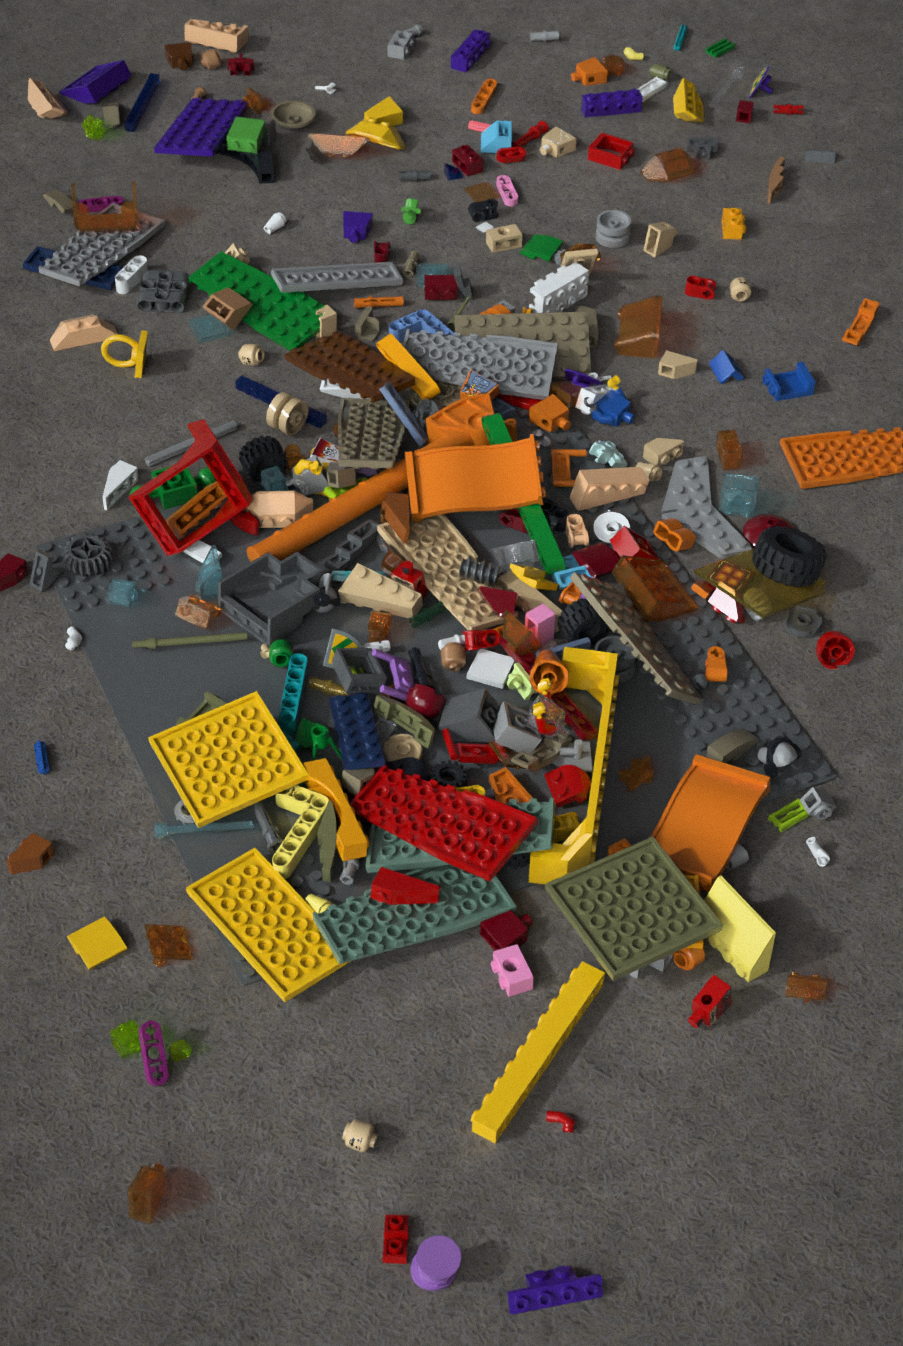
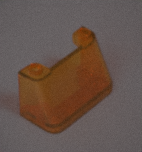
[614,295,663,359]

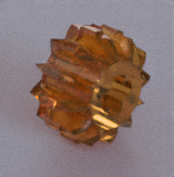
[600,54,624,77]

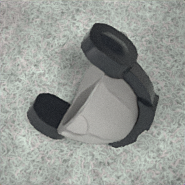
[314,573,341,613]
[758,736,802,778]

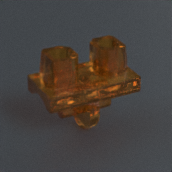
[242,88,269,114]
[285,444,307,470]
[619,755,655,792]
[785,973,827,1003]

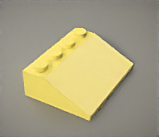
[704,876,776,982]

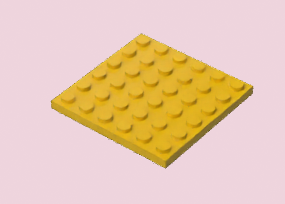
[148,691,309,828]

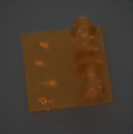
[144,924,194,967]

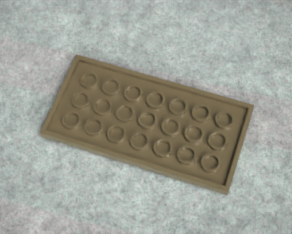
[454,312,591,379]

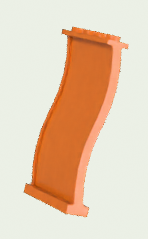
[405,434,546,523]
[650,754,770,892]

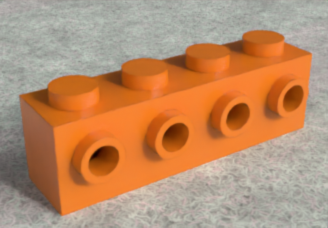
[166,481,227,539]

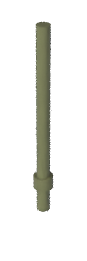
[132,632,247,649]

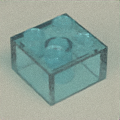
[718,473,759,517]

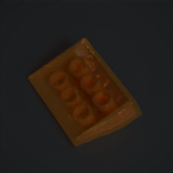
[612,555,698,622]

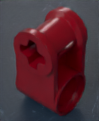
[374,241,390,263]
[498,508,528,533]

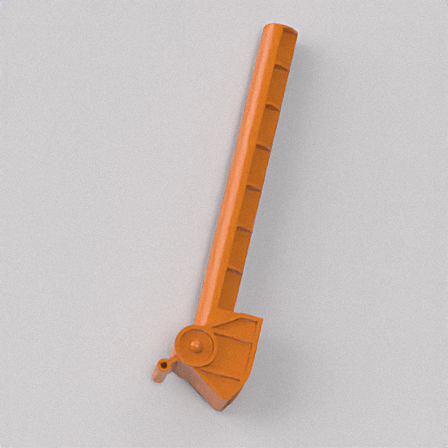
[247,393,517,562]

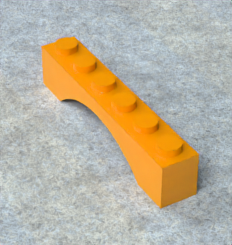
[303,758,370,862]

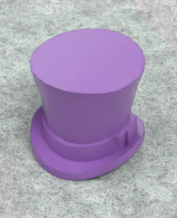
[411,1235,461,1291]

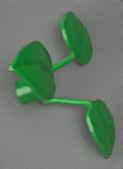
[296,718,344,788]

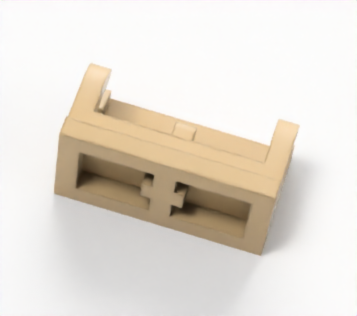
[316,305,337,338]

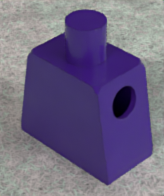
[343,211,373,243]

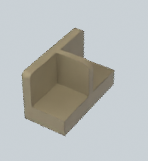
[355,306,385,342]

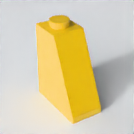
[363,97,403,126]

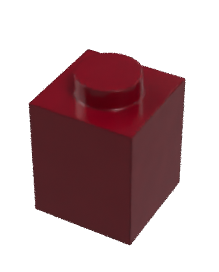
[736,100,754,124]

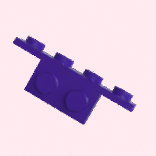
[507,1266,603,1314]

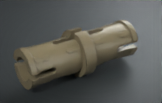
[403,251,420,278]

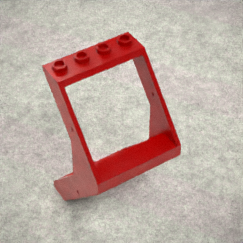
[128,419,254,556]

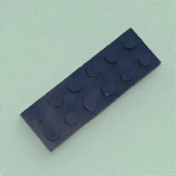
[22,246,124,290]
[329,693,385,770]

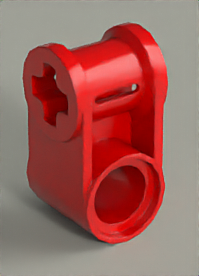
[684,276,717,300]
[462,629,500,650]

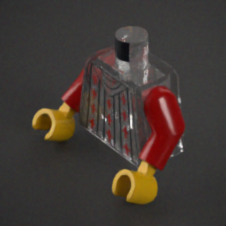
[525,678,572,739]

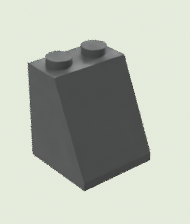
[438,688,500,743]

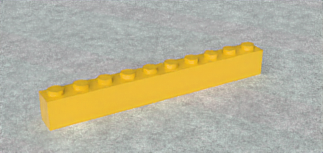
[471,961,605,1144]

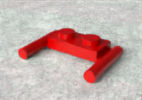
[442,728,507,764]

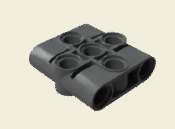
[137,270,189,313]

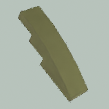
[317,801,337,882]

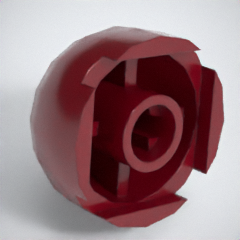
[406,684,446,720]

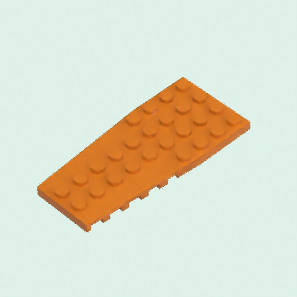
[780,427,903,489]

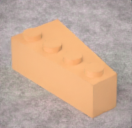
[185,19,249,53]

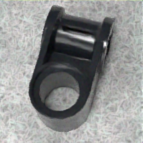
[468,199,498,222]

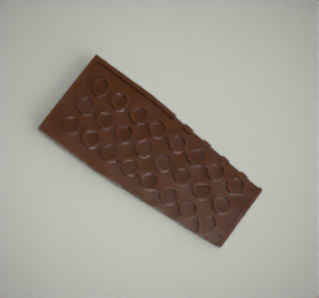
[284,331,416,403]

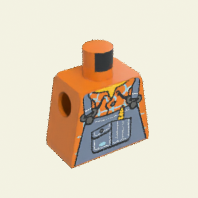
[460,370,499,401]

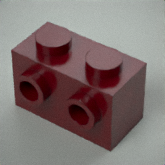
[452,144,484,177]
[424,275,457,300]

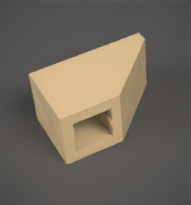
[658,350,698,379]
[643,438,684,467]

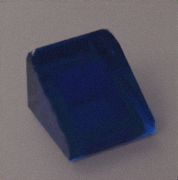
[444,163,463,181]

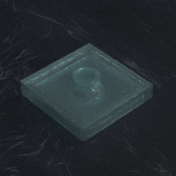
[416,263,449,287]
[188,315,230,343]

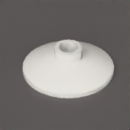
[594,512,630,543]

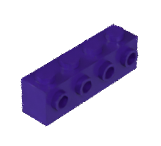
[451,29,492,72]
[581,89,643,118]

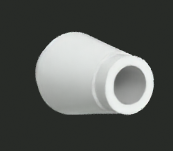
[264,212,286,234]

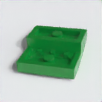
[520,235,563,262]

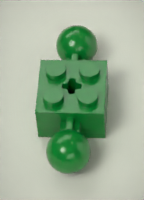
[129,466,217,510]

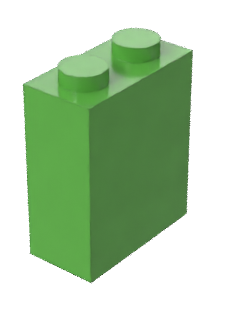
[227,117,266,153]

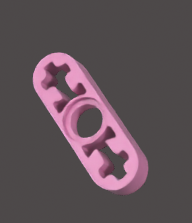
[496,175,518,206]

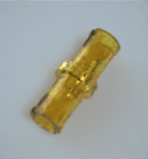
[308,676,348,696]

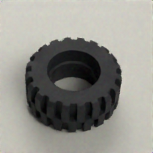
[752,526,827,588]

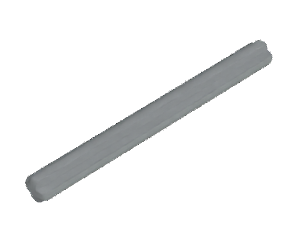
[145,420,238,467]

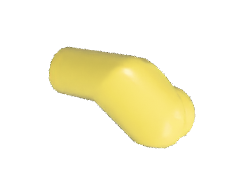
[624,47,643,60]

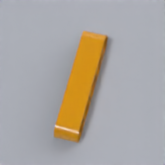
[376,333,441,400]

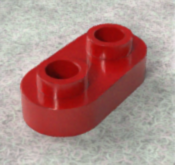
[496,147,526,163]

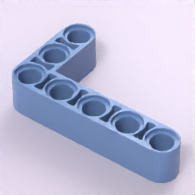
[389,309,454,342]

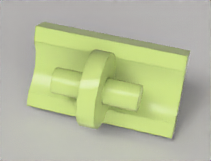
[507,663,538,700]

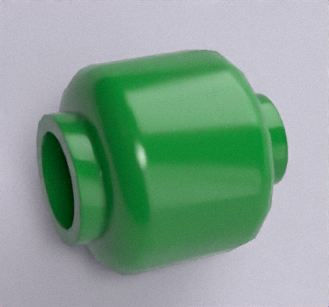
[269,639,294,668]

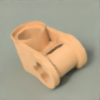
[566,514,589,548]

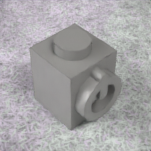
[800,787,837,820]

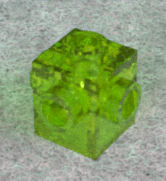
[81,114,106,141]
[109,1019,141,1059]

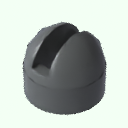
[691,674,708,690]

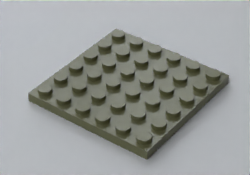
[545,837,723,981]

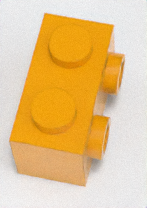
[721,208,746,239]

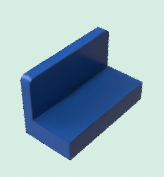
[709,350,745,384]

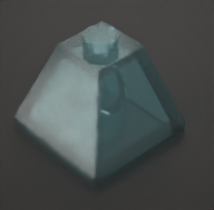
[195,545,222,600]

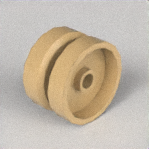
[266,392,308,436]

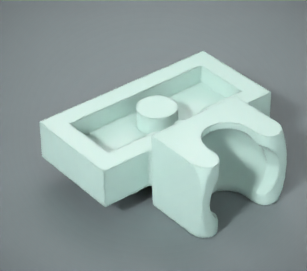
[589,440,628,468]

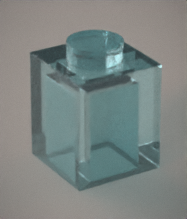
[261,466,286,491]
[107,578,138,608]

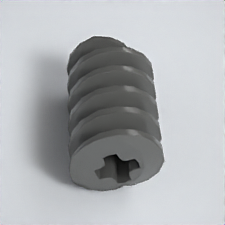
[458,555,500,586]

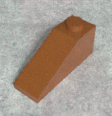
[381,492,410,544]

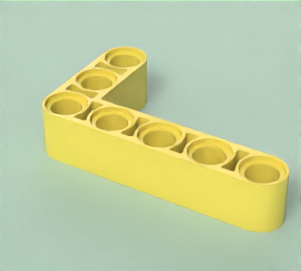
[272,785,329,879]

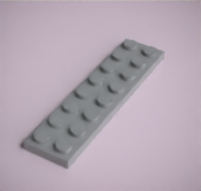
[271,262,403,293]

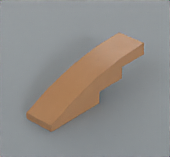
[767,156,786,204]

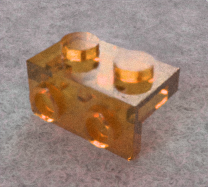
[175,594,222,629]

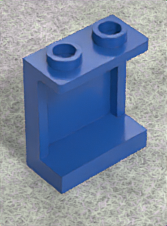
[763,362,816,401]

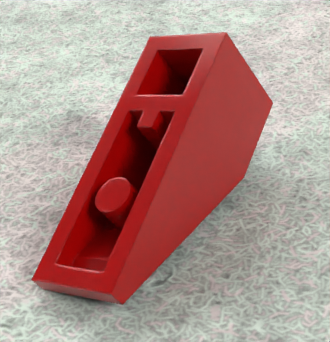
[371,867,440,905]

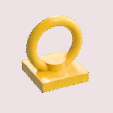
[101,330,148,378]

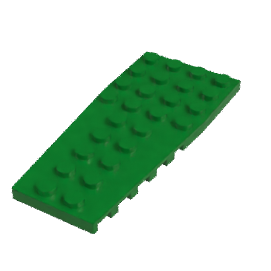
[189,251,337,351]

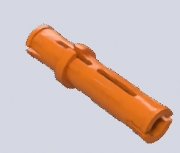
[354,296,404,309]

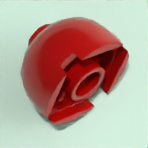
[815,631,855,669]

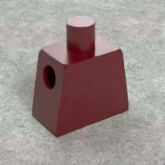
[479,910,533,951]

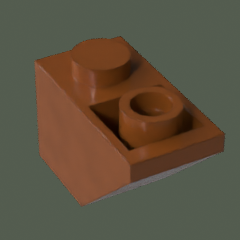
[7,833,54,874]

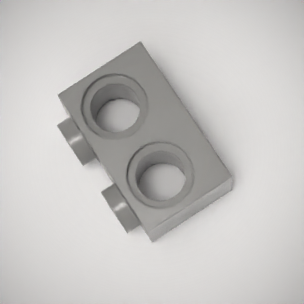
[388,30,415,60]

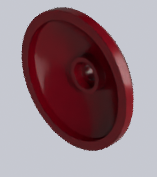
[743,514,795,549]

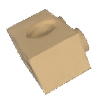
[486,224,523,253]

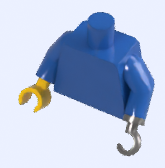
[584,375,635,427]

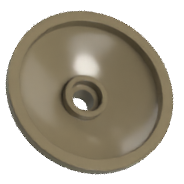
[271,101,315,129]

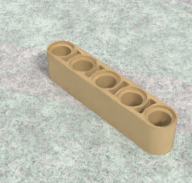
[496,570,562,634]

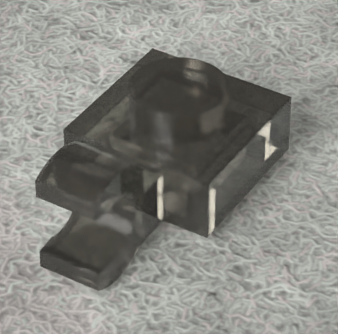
[306,142,325,165]

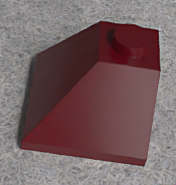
[477,586,517,618]

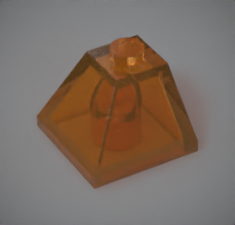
[503,610,543,656]

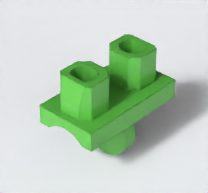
[400,198,421,224]

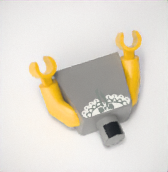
[286,455,331,501]

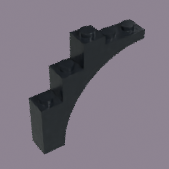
[215,138,274,184]

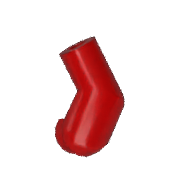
[546,1110,576,1133]

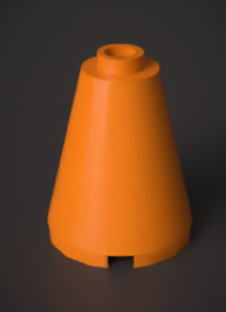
[529,650,569,695]

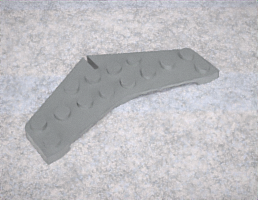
[661,456,752,559]

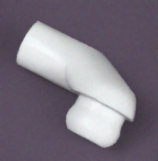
[65,626,82,651]
[806,837,830,867]

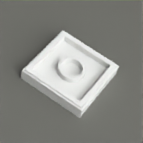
[467,649,515,689]

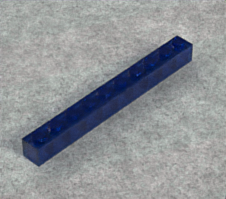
[124,73,160,132]
[235,375,327,429]

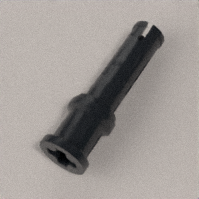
[408,647,435,689]

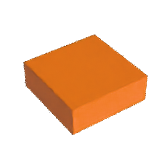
[691,578,713,599]

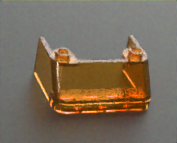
[71,181,138,232]

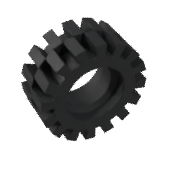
[431,760,467,788]

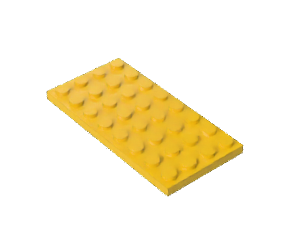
[186,848,351,1002]

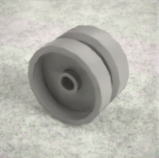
[596,210,632,248]

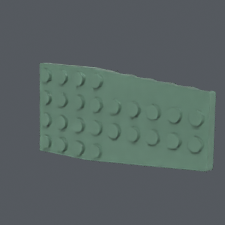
[366,798,555,873]
[313,864,517,964]

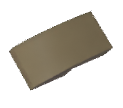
[43,190,76,214]

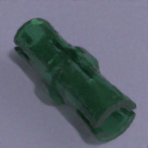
[409,601,446,629]

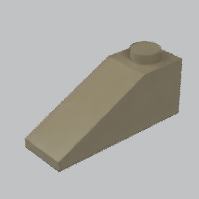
[103,103,120,128]

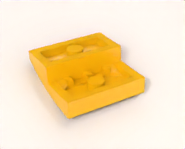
[510,564,558,591]
[67,916,127,970]

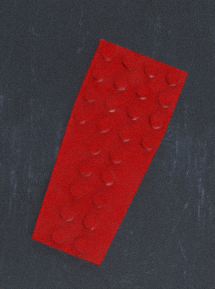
[349,765,538,882]

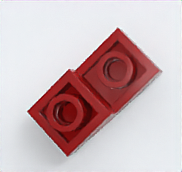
[229,511,260,536]
[383,1214,409,1264]

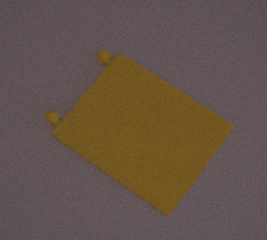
[694,548,827,619]

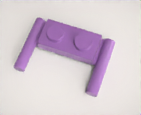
[372,649,414,701]

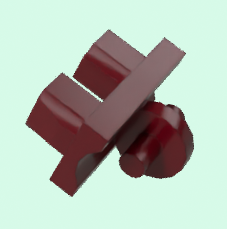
[227,53,254,76]

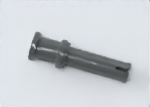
[251,800,284,854]

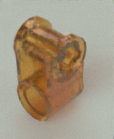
[368,611,392,643]

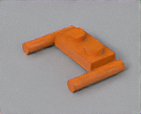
[551,449,587,487]

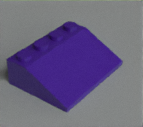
[59,60,132,104]

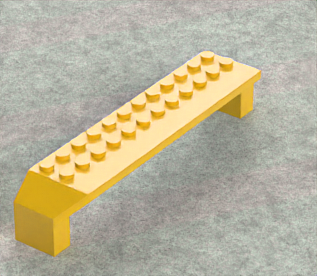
[529,647,619,884]

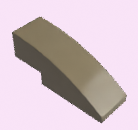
[706,729,760,763]

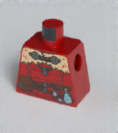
[390,561,427,600]
[687,974,731,1028]

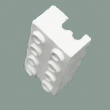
[529,262,589,313]

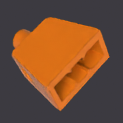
[571,57,608,86]
[529,394,571,432]

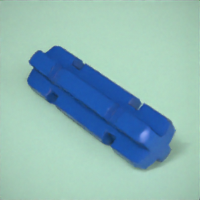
[34,740,50,775]

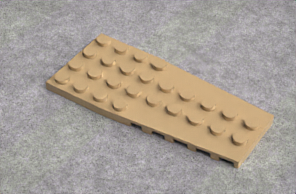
[377,514,518,630]

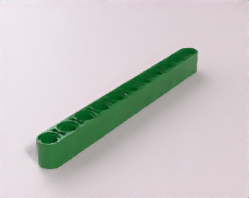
[481,413,566,576]

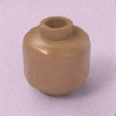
[201,49,223,70]
[440,642,466,672]

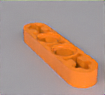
[471,79,497,114]

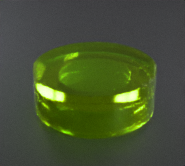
[168,1040,192,1062]

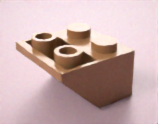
[202,288,253,330]

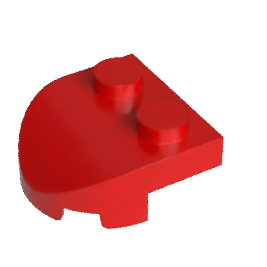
[544,765,591,808]

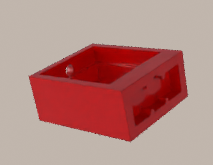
[588,132,635,170]

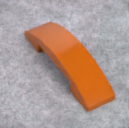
[842,298,880,345]

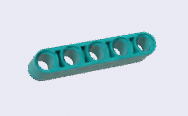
[278,653,308,736]

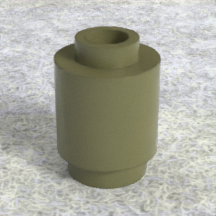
[649,63,672,81]

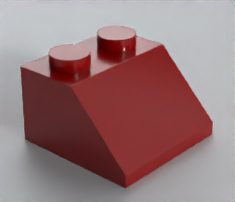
[609,525,661,570]

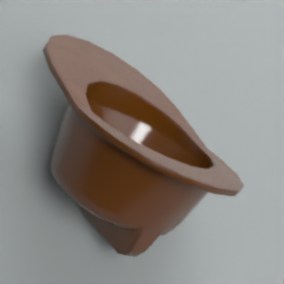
[381,542,404,577]

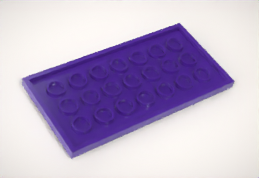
[154,98,248,156]

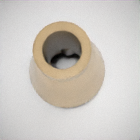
[636,462,662,481]

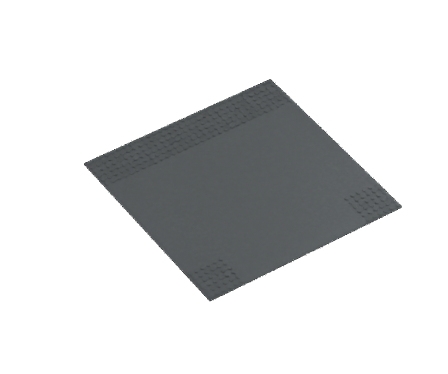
[36,409,836,986]

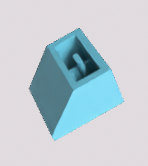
[481,121,512,153]

